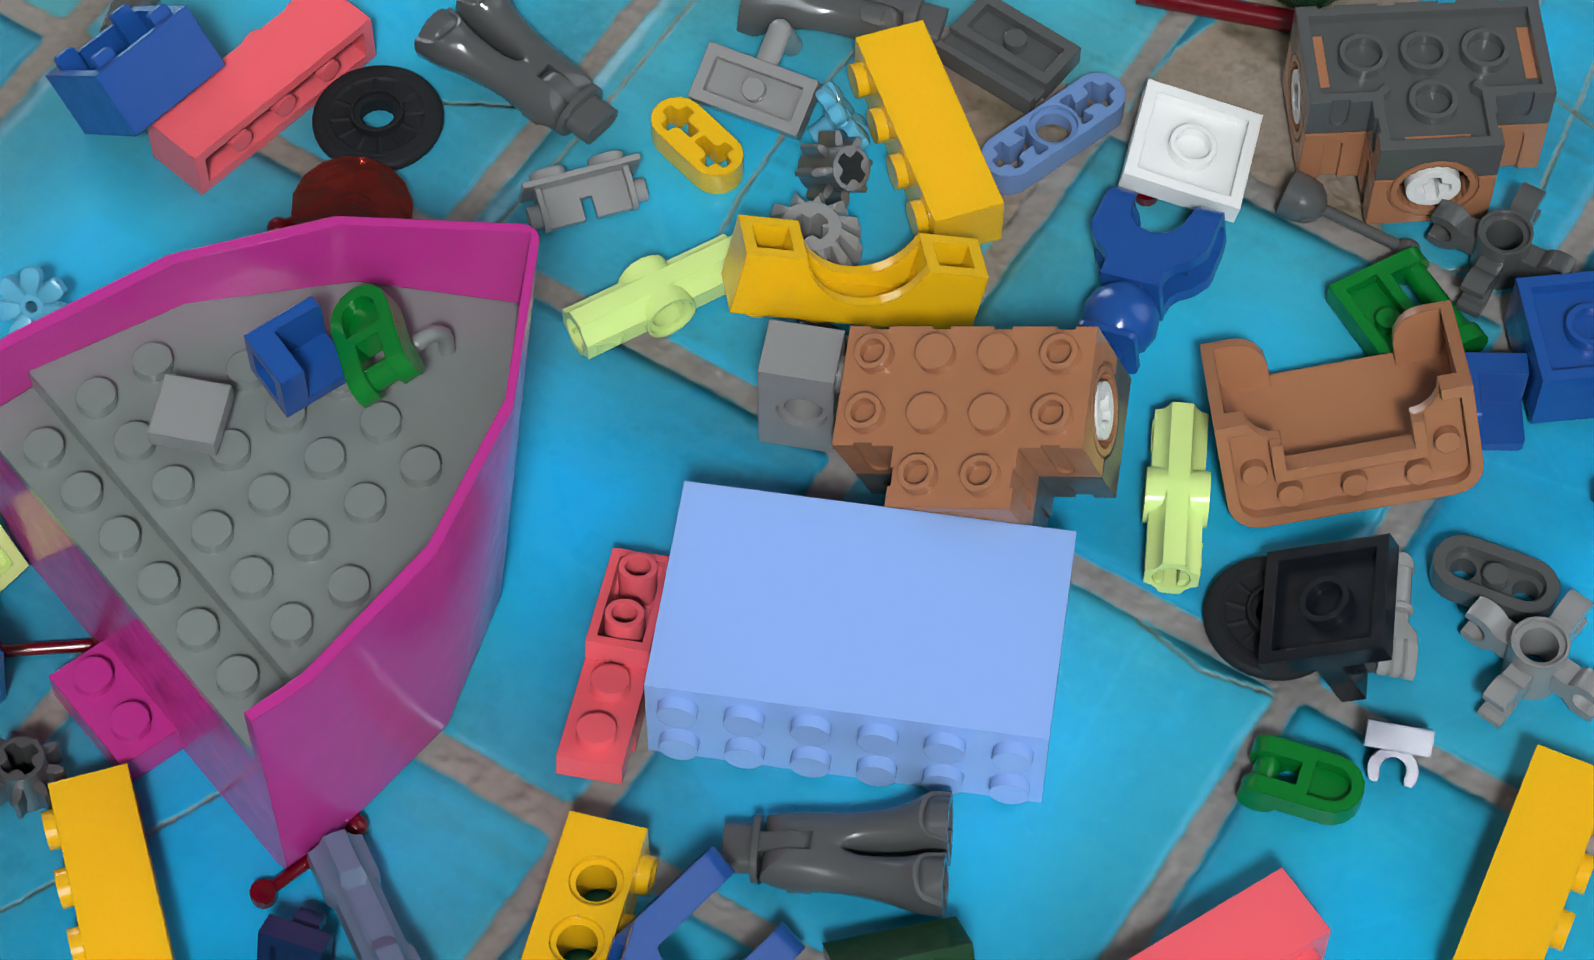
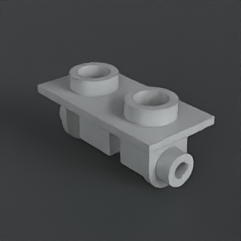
[519,150,649,234]

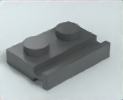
[934,0,1081,114]

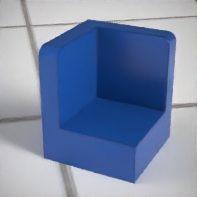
[244,296,346,418]
[1465,352,1529,451]

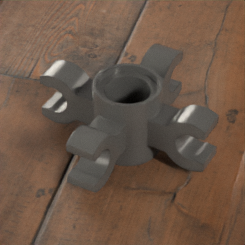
[1426,182,1577,318]

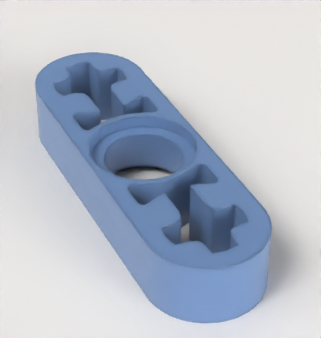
[982,73,1126,195]

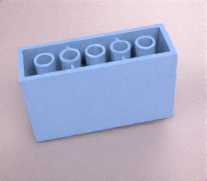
[644,481,1077,804]

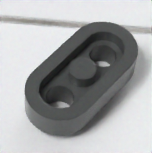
[1429,535,1560,624]

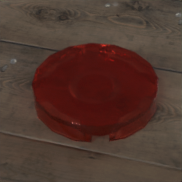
[291,156,413,226]

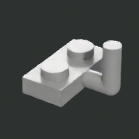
[688,19,822,142]

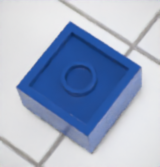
[45,4,225,136]
[1504,271,1594,424]

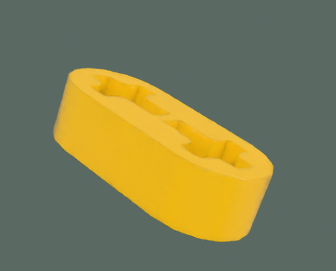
[651,97,744,194]

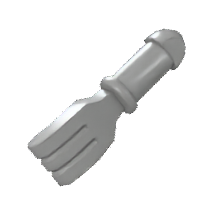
[1374,551,1418,681]

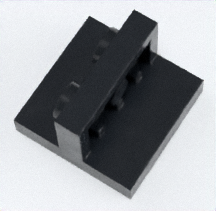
[1258,533,1399,702]

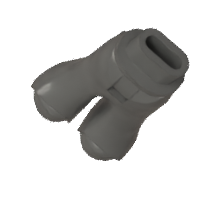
[414,0,618,145]
[737,0,949,44]
[721,791,953,919]

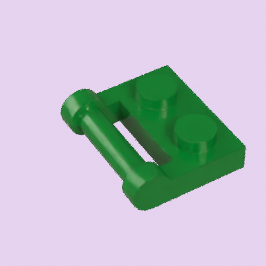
[1326,247,1488,356]

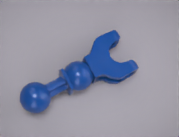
[1075,187,1227,374]

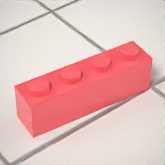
[147,0,376,195]
[1128,868,1331,960]

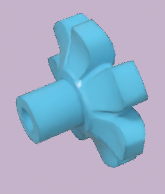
[808,80,871,150]
[0,265,67,334]

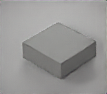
[147,374,234,456]

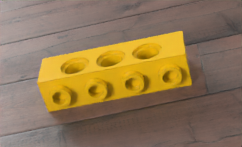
[521,810,658,960]

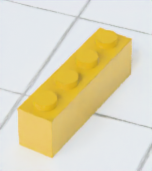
[847,20,1004,245]
[1453,744,1594,960]
[41,763,175,960]

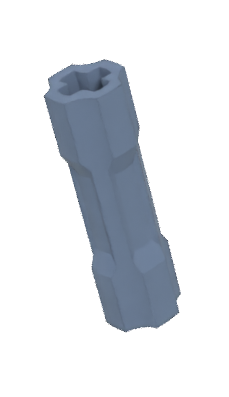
[307,829,421,960]

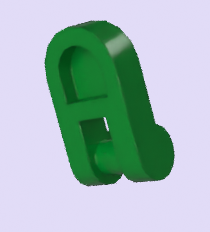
[330,284,425,408]
[1237,734,1365,825]

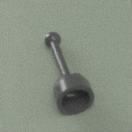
[1276,170,1420,253]

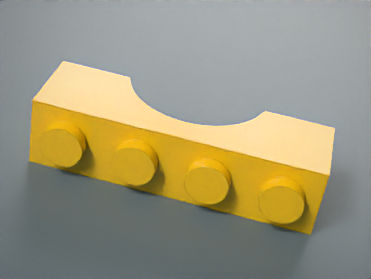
[721,214,989,329]

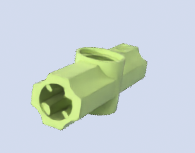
[562,234,732,359]
[1142,402,1211,594]

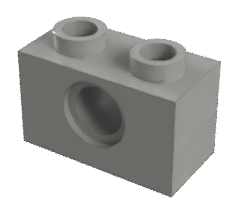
[758,319,845,453]

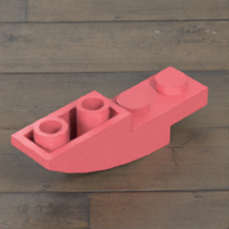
[556,547,669,785]

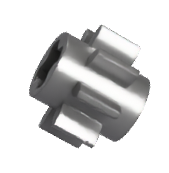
[795,130,873,206]
[0,730,67,819]

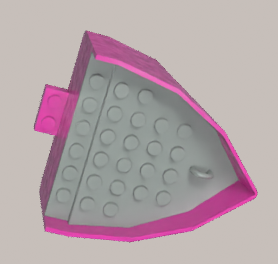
[0,216,539,869]

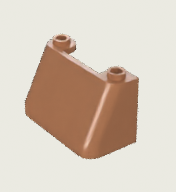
[1199,300,1484,528]

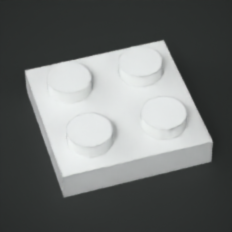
[1118,79,1263,223]

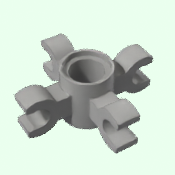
[1460,589,1594,729]

